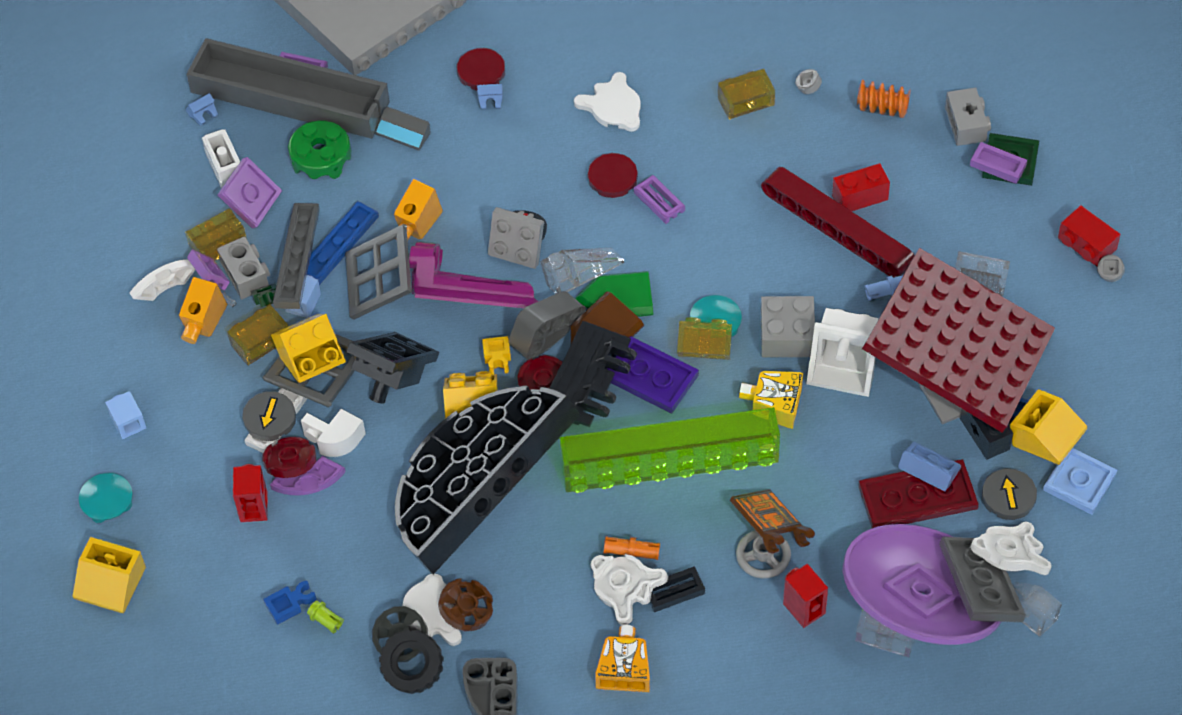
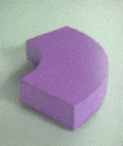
[270,456,345,495]

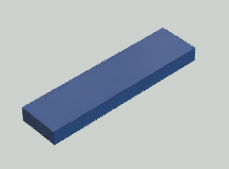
[307,201,379,285]

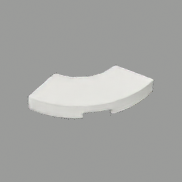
[130,260,195,301]

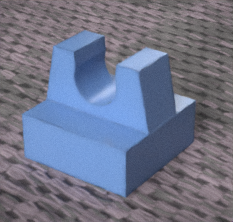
[477,84,503,109]
[186,93,218,126]

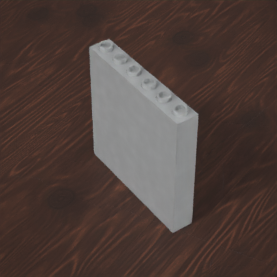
[274,0,467,75]

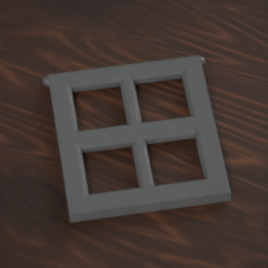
[345,224,412,320]
[262,334,355,407]

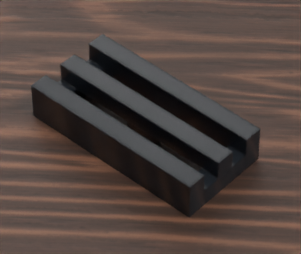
[649,566,705,613]

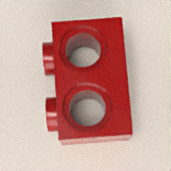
[233,464,268,522]

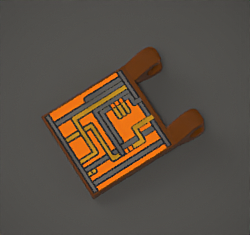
[730,489,815,553]

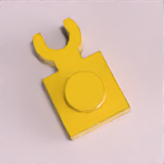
[482,336,511,375]

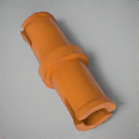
[604,536,660,560]

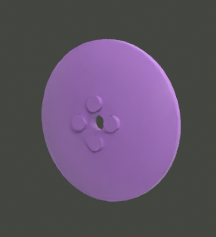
[843,524,1001,645]

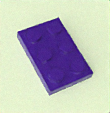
[608,336,699,414]

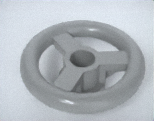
[736,530,791,579]

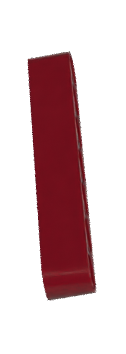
[761,167,915,278]

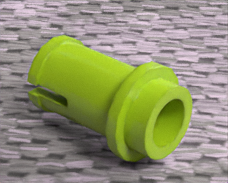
[307,601,344,634]

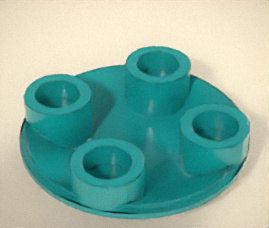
[690,295,742,339]
[79,473,133,523]

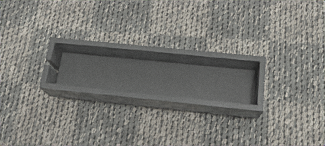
[186,38,390,139]

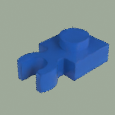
[263,581,316,625]

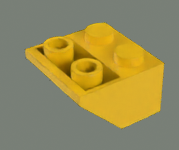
[271,314,346,383]
[443,371,498,419]
[1010,389,1087,465]
[73,537,146,614]

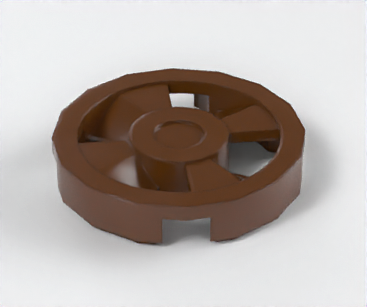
[438,579,493,631]

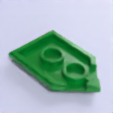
[575,271,654,317]

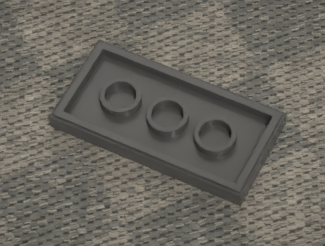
[939,537,1026,622]

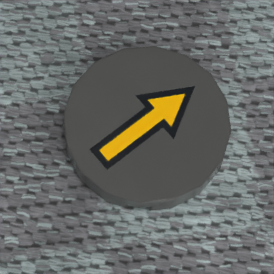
[242,392,296,441]
[982,469,1037,520]

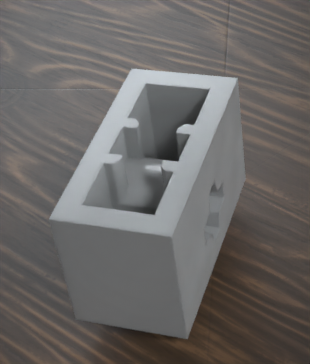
[945,88,991,146]

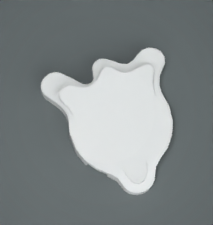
[574,72,641,132]
[971,522,1051,575]
[591,554,668,625]
[402,574,462,646]

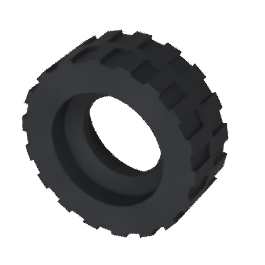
[379,630,444,694]

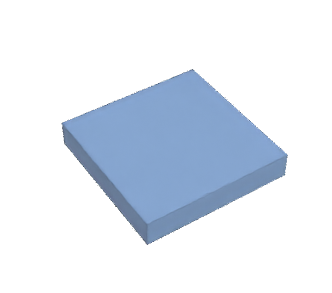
[1043,448,1117,515]

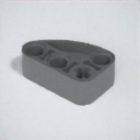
[509,291,585,360]
[463,658,518,715]

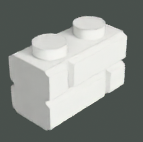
[202,129,240,189]

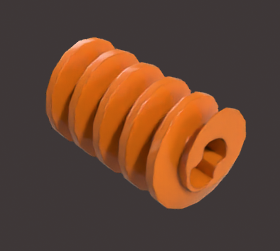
[857,80,911,118]

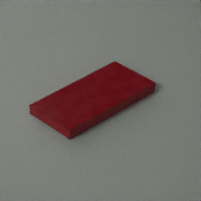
[858,459,979,528]

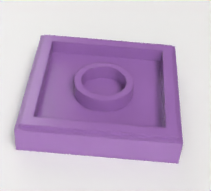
[217,157,282,229]

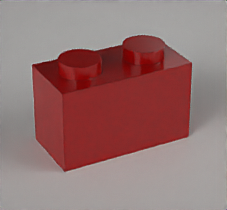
[832,163,890,211]
[1058,205,1121,267]
[783,563,828,628]

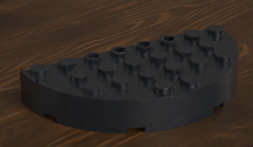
[395,386,580,575]

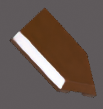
[571,291,644,356]

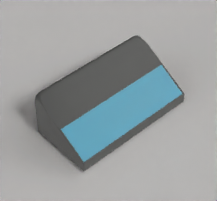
[375,106,431,151]

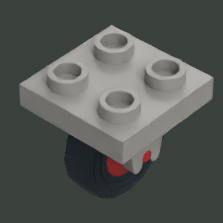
[488,207,547,269]

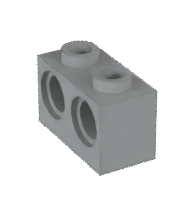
[217,236,270,300]

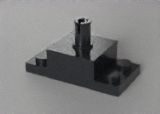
[347,332,439,404]

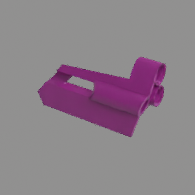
[409,242,539,308]

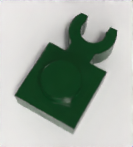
[251,283,276,307]

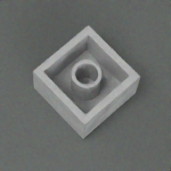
[761,296,815,357]

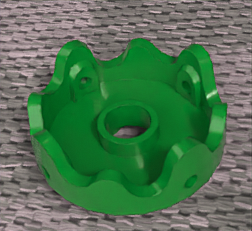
[288,120,351,179]

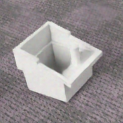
[807,308,878,397]

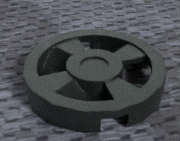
[372,606,428,662]

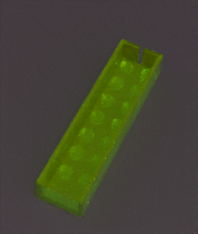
[560,407,780,493]

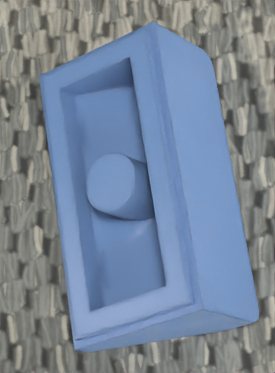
[898,442,961,491]

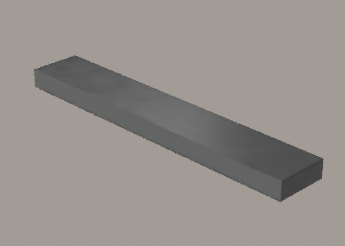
[273,203,320,309]

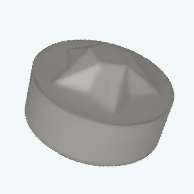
[796,69,822,94]
[1098,255,1125,282]

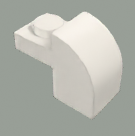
[301,409,366,457]

